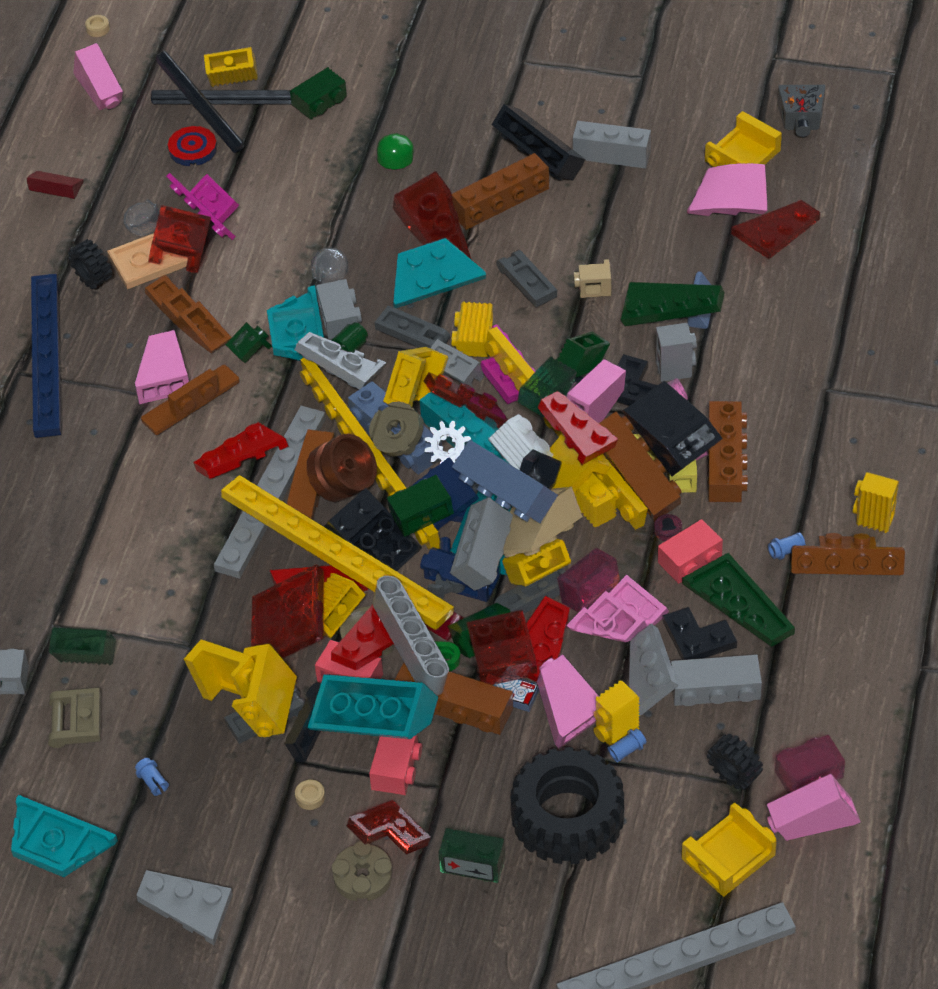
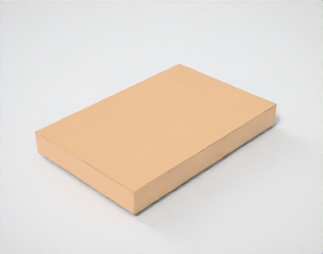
[107,225,197,289]

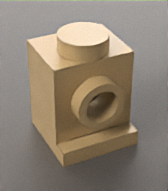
[574,259,611,298]

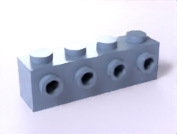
[348,381,442,475]
[452,439,558,523]

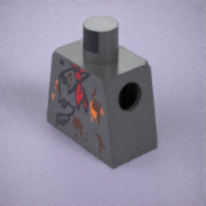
[778,85,825,137]

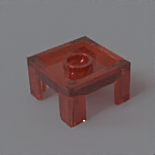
[148,205,211,273]

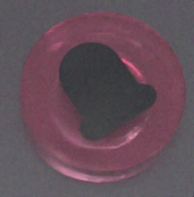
[654,514,682,541]

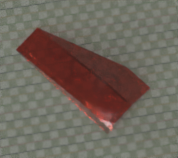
[393,171,471,259]

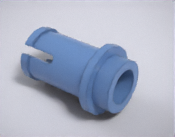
[768,532,806,560]
[607,729,646,763]
[135,758,169,796]

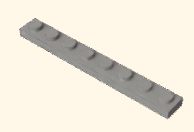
[214,406,326,579]
[556,902,796,989]

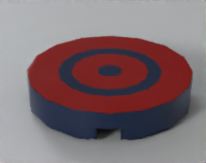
[168,126,217,166]

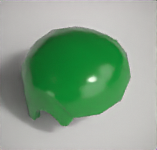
[377,133,414,170]

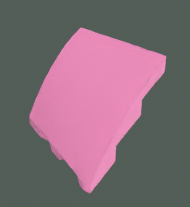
[687,163,767,216]
[567,575,669,643]

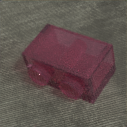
[557,548,620,613]
[775,734,845,794]

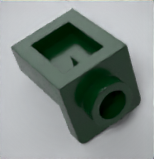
[225,322,272,363]

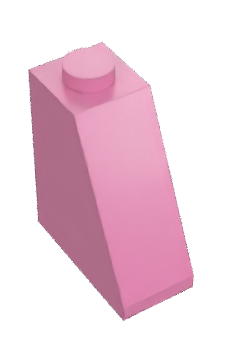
[73,43,123,110]
[135,330,189,404]
[567,359,626,423]
[537,654,598,749]
[767,774,861,841]

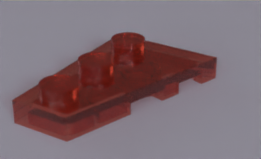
[731,200,821,259]
[424,372,508,428]

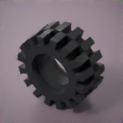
[68,239,113,289]
[707,734,763,790]

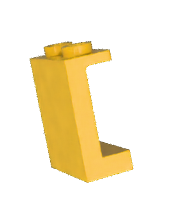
[705,111,782,167]
[383,347,448,407]
[550,433,611,494]
[184,639,255,701]
[232,644,297,737]
[682,802,776,897]

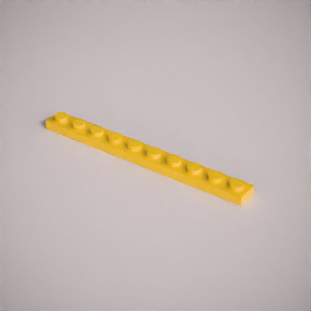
[485,327,648,530]
[300,358,440,551]
[221,475,454,630]

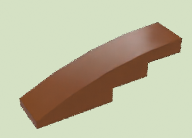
[145,275,232,353]
[287,429,335,520]

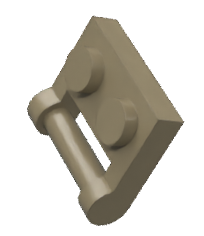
[48,688,101,748]

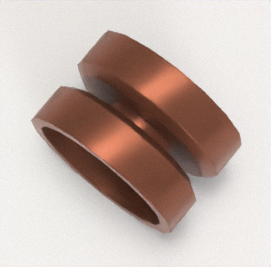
[307,434,377,502]

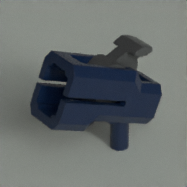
[420,537,501,602]

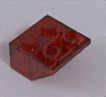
[467,610,537,685]

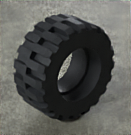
[510,747,624,864]

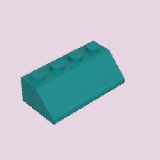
[420,386,503,459]
[308,674,438,739]

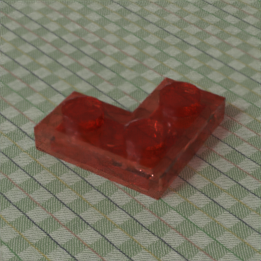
[346,800,431,855]

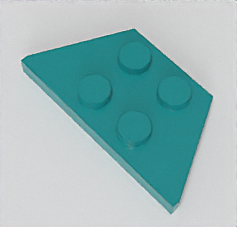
[393,238,486,308]
[267,285,324,361]
[11,795,118,877]

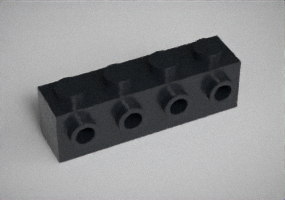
[491,104,586,180]

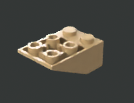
[503,487,583,557]

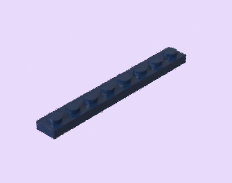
[31,274,61,438]

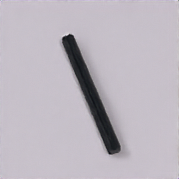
[156,51,244,153]
[151,90,291,105]

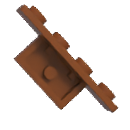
[141,365,240,435]
[791,533,905,575]

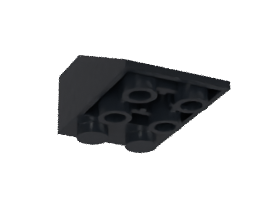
[623,381,723,476]
[324,488,422,571]

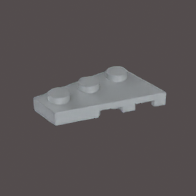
[295,332,386,390]
[629,624,679,717]
[136,870,233,945]

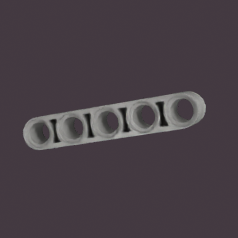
[372,576,449,696]

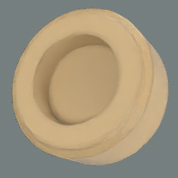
[85,15,110,37]
[295,780,325,810]

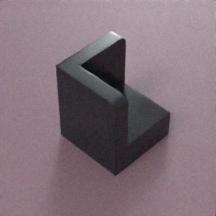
[520,449,562,490]

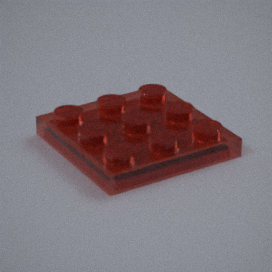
[251,564,324,659]

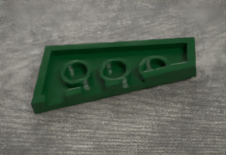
[621,282,725,326]
[682,553,795,647]

